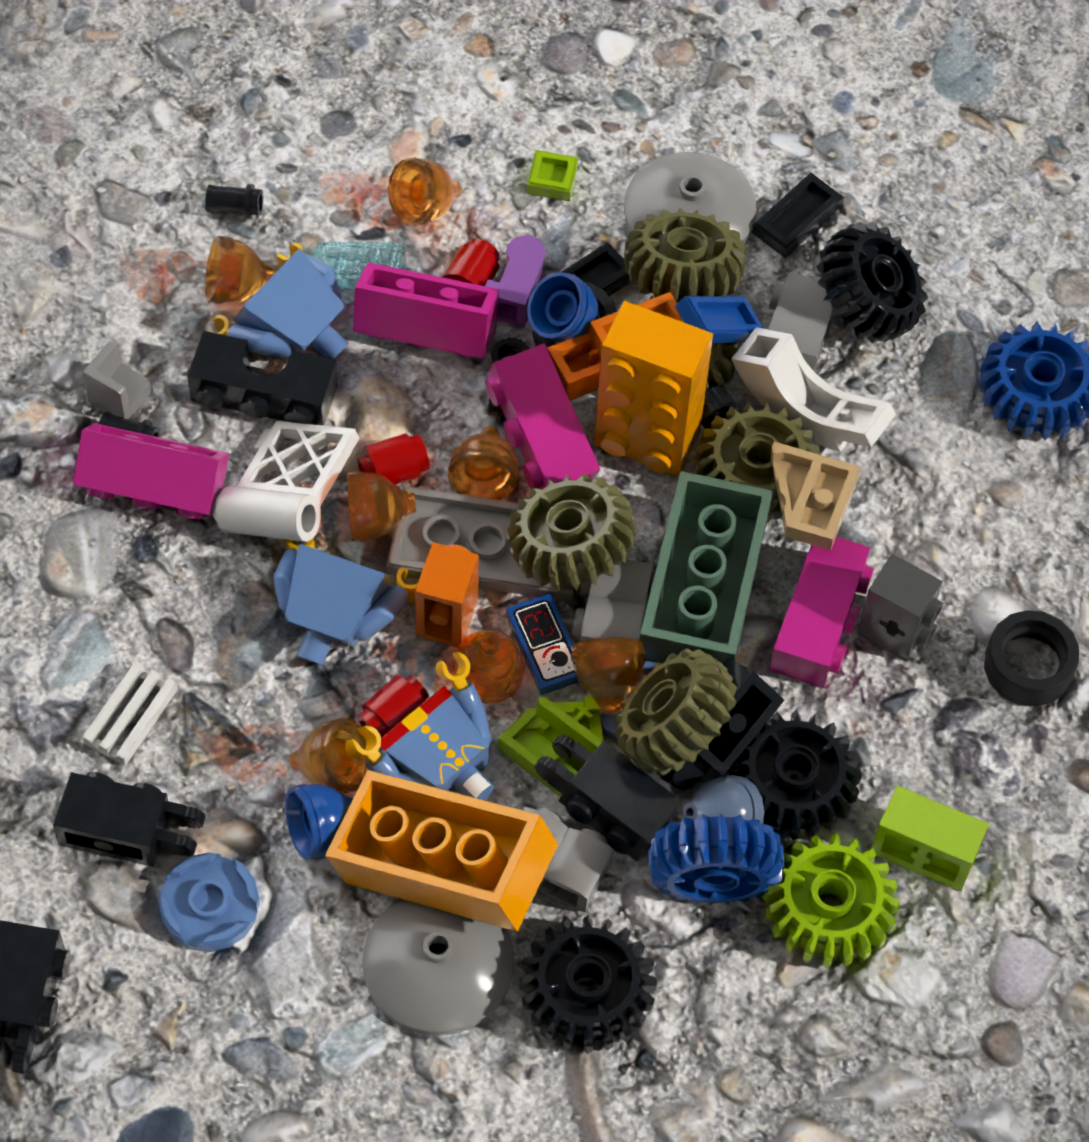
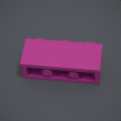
[353,262,499,359]
[485,343,601,490]
[73,423,230,519]
[769,537,875,688]

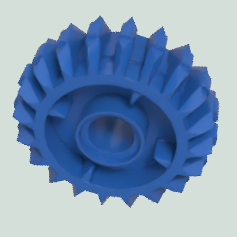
[979,321,1089,441]
[648,814,784,905]

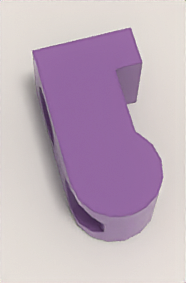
[485,235,546,328]

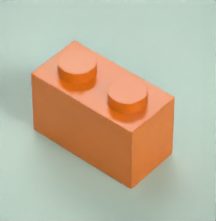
[415,542,479,649]

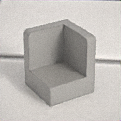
[83,341,153,419]

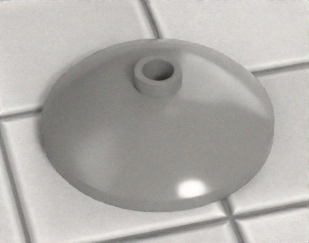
[624,152,757,243]
[362,899,514,1036]

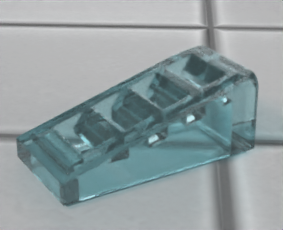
[314,242,406,291]

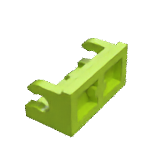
[871,785,989,891]

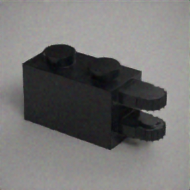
[656,658,785,792]
[534,734,682,861]
[53,772,206,867]
[0,920,71,1074]

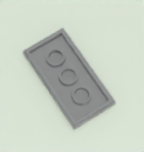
[386,486,575,602]

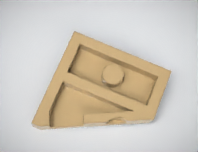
[771,442,861,550]

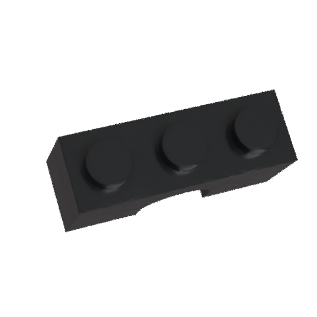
[187,331,338,426]

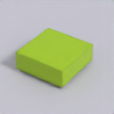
[527,150,579,201]

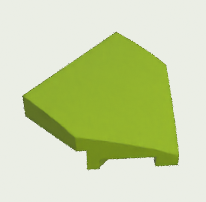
[497,696,605,797]

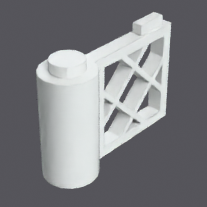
[213,421,360,542]

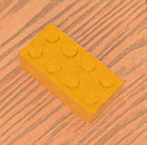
[594,301,713,477]
[325,770,559,932]

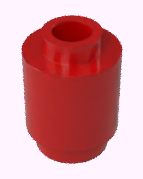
[442,238,500,286]
[357,433,430,491]
[357,675,429,738]

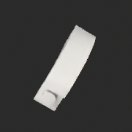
[731,327,896,452]

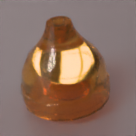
[388,157,462,226]
[205,236,276,305]
[448,426,519,500]
[347,471,416,543]
[452,629,525,704]
[571,637,645,714]
[289,718,368,794]

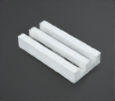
[83,661,178,766]

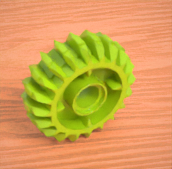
[763,833,900,968]

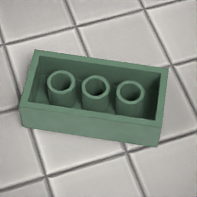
[637,471,773,664]

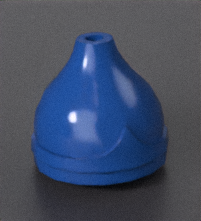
[527,272,599,342]
[285,784,353,860]

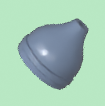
[682,775,764,825]

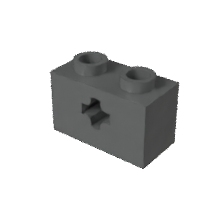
[857,554,944,661]

